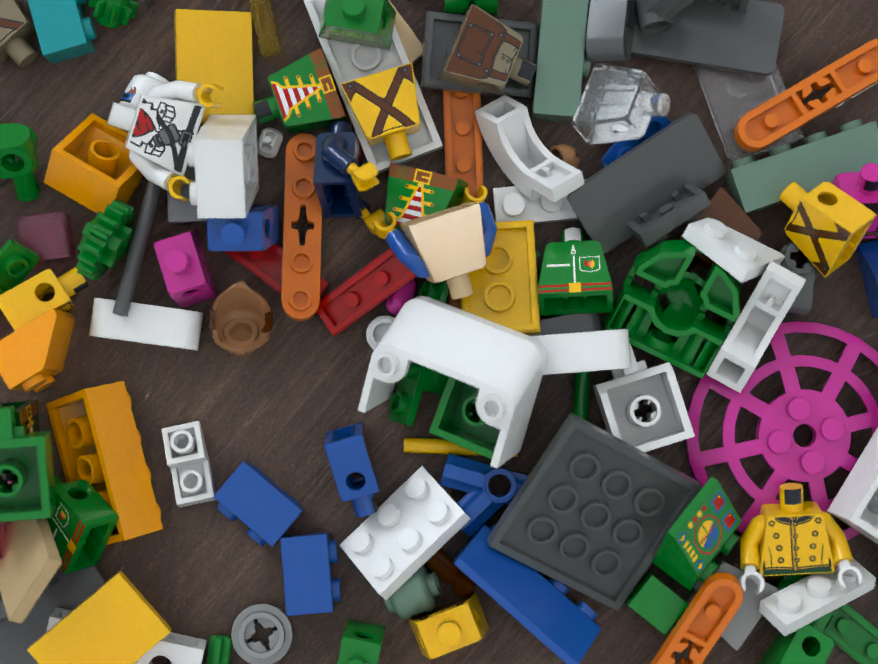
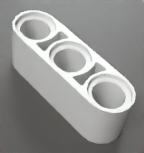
[89,298,203,351]
[531,329,631,375]

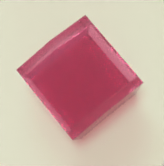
[17,210,75,261]

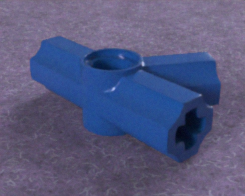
[440,452,529,537]

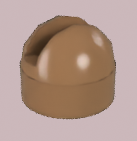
[549,144,580,168]

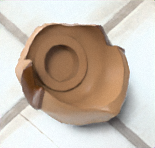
[209,281,273,357]

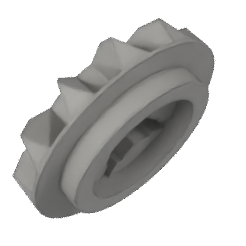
[231,603,293,664]

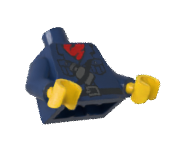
[313,121,388,235]

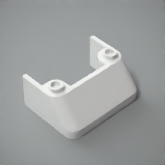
[358,296,547,469]

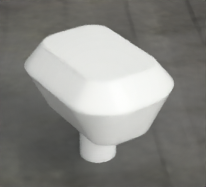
[257,127,283,158]

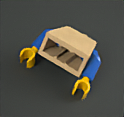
[374,185,497,299]

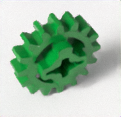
[76,200,135,281]

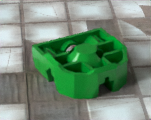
[604,239,741,379]

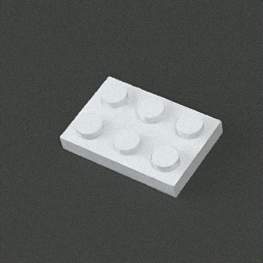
[340,466,471,600]

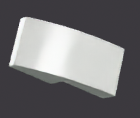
[161,421,216,508]

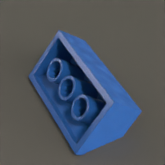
[453,523,601,664]

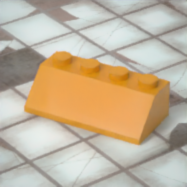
[46,381,163,545]

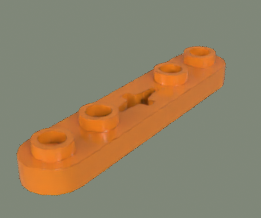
[734,38,878,152]
[281,133,322,322]
[650,572,743,664]

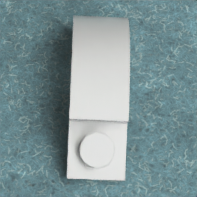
[475,95,585,202]
[706,261,806,393]

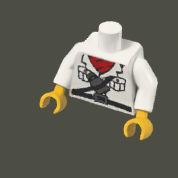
[107,80,224,202]

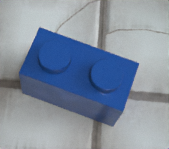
[213,460,306,547]
[280,531,342,616]

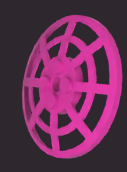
[685,321,878,540]

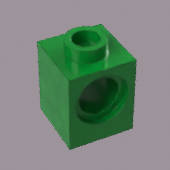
[624,571,689,635]

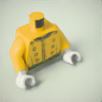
[738,483,862,595]

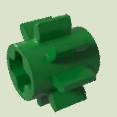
[88,0,139,28]

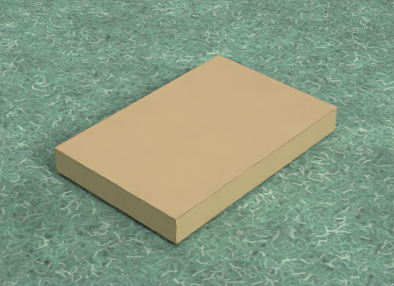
[0,518,62,624]

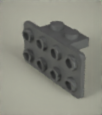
[631,0,785,77]
[567,112,725,254]
[0,565,107,664]

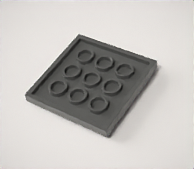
[487,413,703,611]

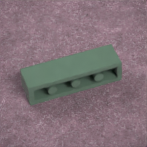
[531,0,591,124]
[724,119,878,215]

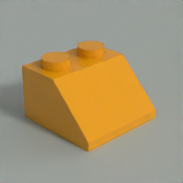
[44,113,143,213]
[0,308,76,393]

